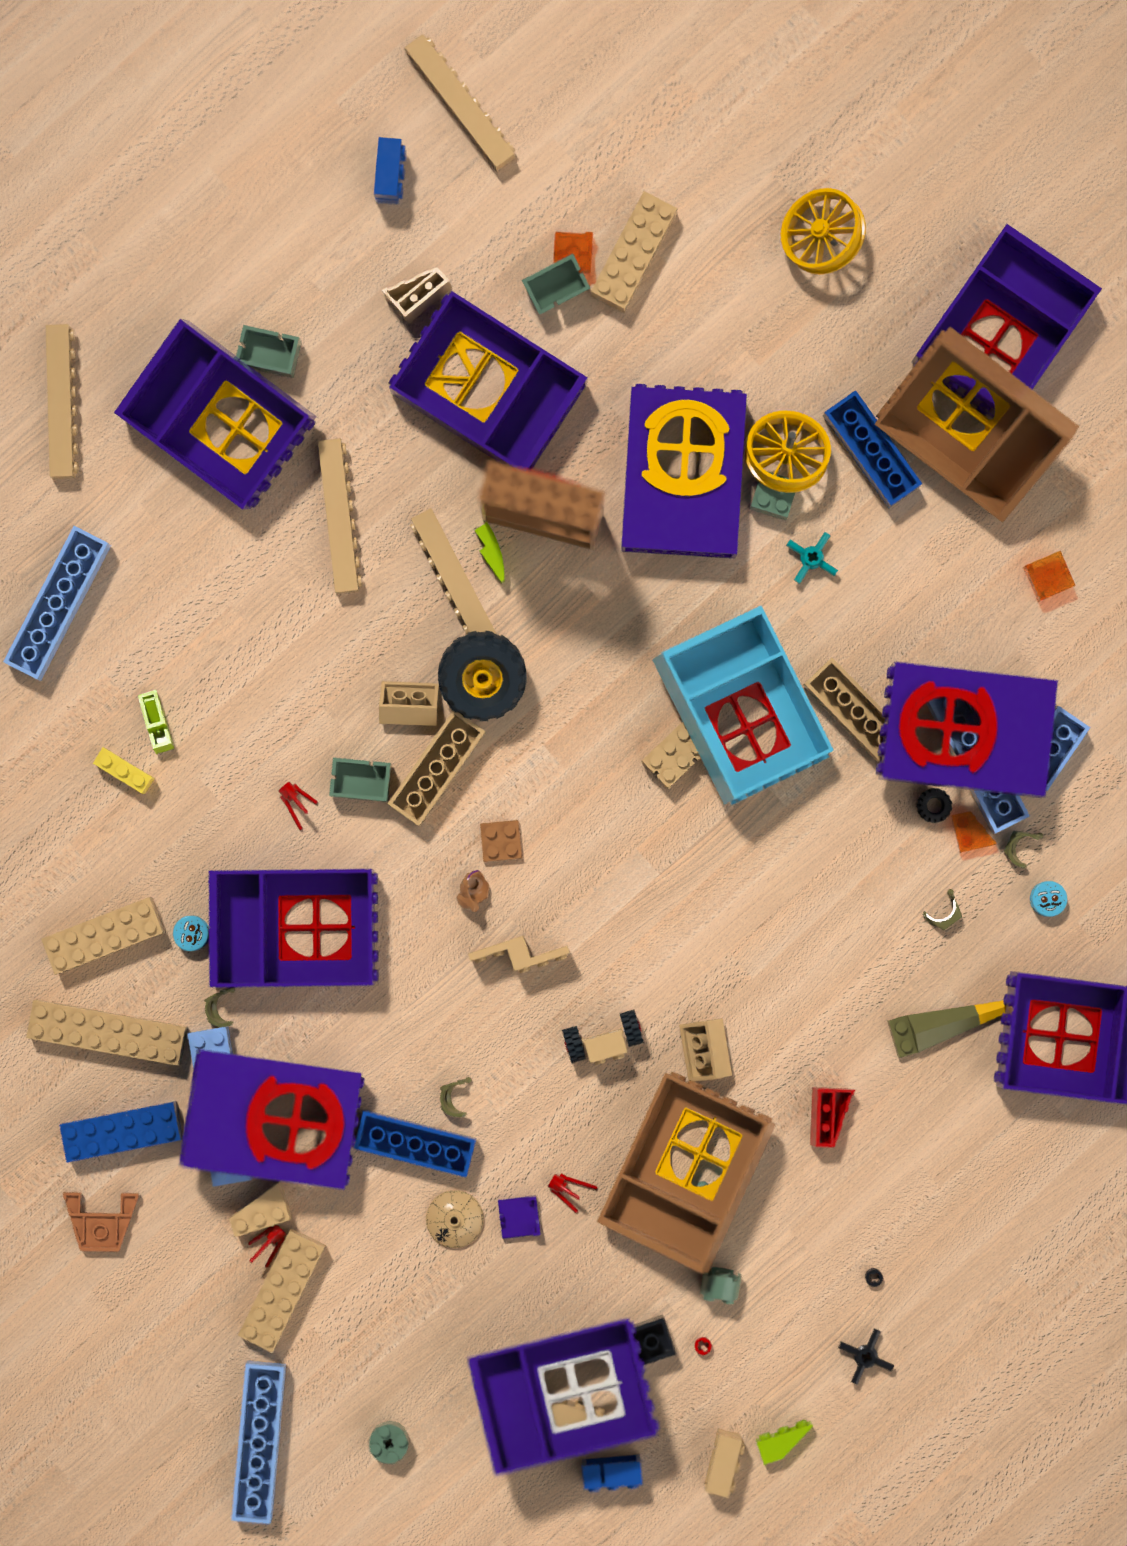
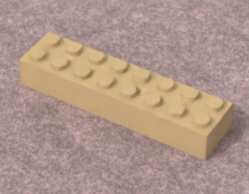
[26,999,188,1066]

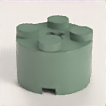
[700,1267,742,1304]
[369,1421,409,1464]

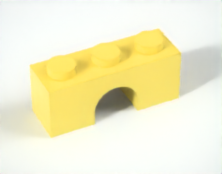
[93,747,155,794]

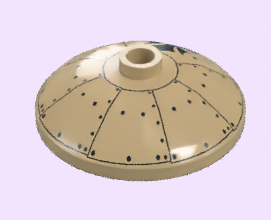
[426,1190,484,1248]

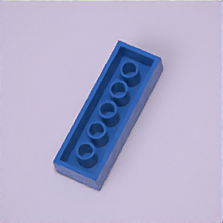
[823,390,922,509]
[59,1101,183,1163]
[354,1110,477,1177]

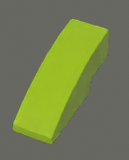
[475,522,505,584]
[138,690,174,754]

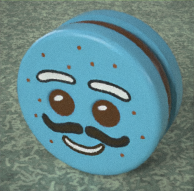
[1030,881,1067,917]
[173,916,209,951]

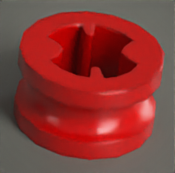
[694,1337,712,1355]

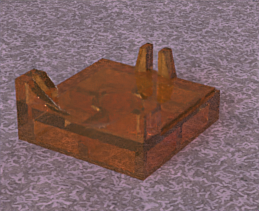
[553,232,593,273]
[1023,551,1076,602]

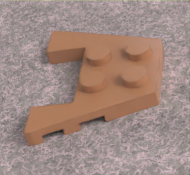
[63,1192,139,1252]

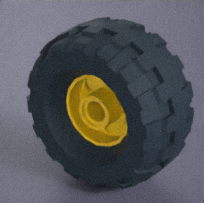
[438,630,527,721]

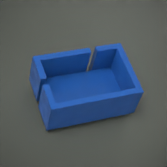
[374,137,407,205]
[582,1454,643,1492]

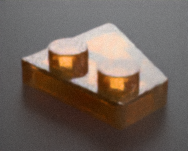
[951,811,997,853]

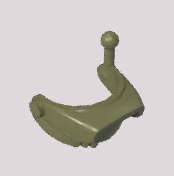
[1004,831,1043,869]
[922,889,962,931]
[204,987,235,1027]
[440,1077,472,1117]

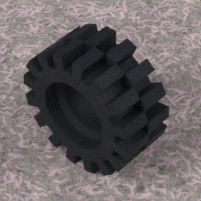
[916,788,953,823]

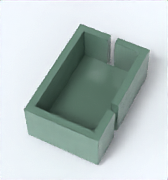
[522,253,591,315]
[236,325,302,378]
[329,758,392,802]

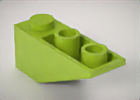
[756,1420,813,1465]

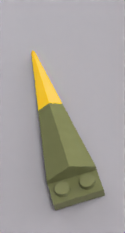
[887,1001,1006,1058]

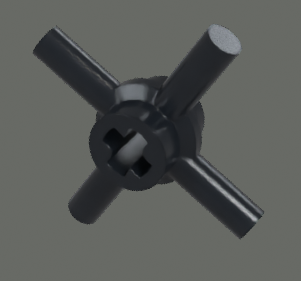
[838,1328,894,1385]

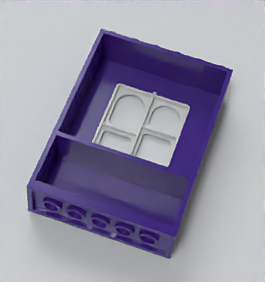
[467,1318,659,1476]

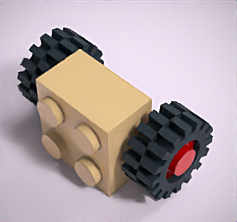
[562,1010,644,1065]

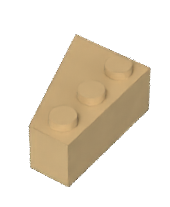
[381,267,452,324]
[229,1181,292,1237]

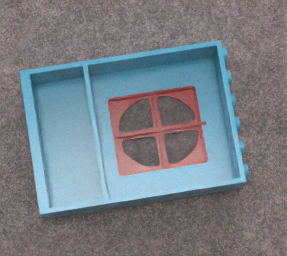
[652,605,834,805]

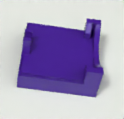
[498,1195,541,1239]

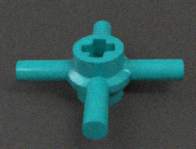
[786,532,838,584]

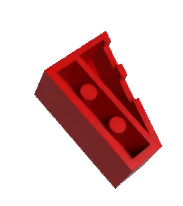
[810,1087,855,1148]

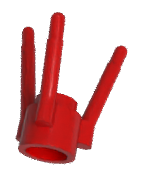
[278,781,318,830]
[548,1173,597,1213]
[248,1224,286,1268]

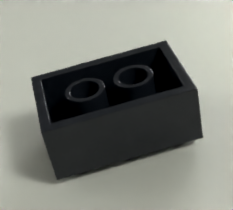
[633,1315,676,1365]

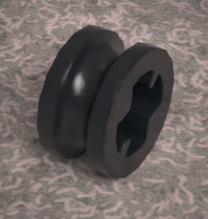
[865,1268,883,1287]

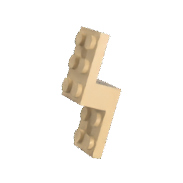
[468,936,570,974]

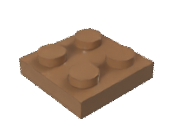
[480,820,522,862]

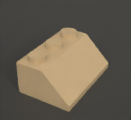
[379,681,439,726]
[679,1018,732,1081]

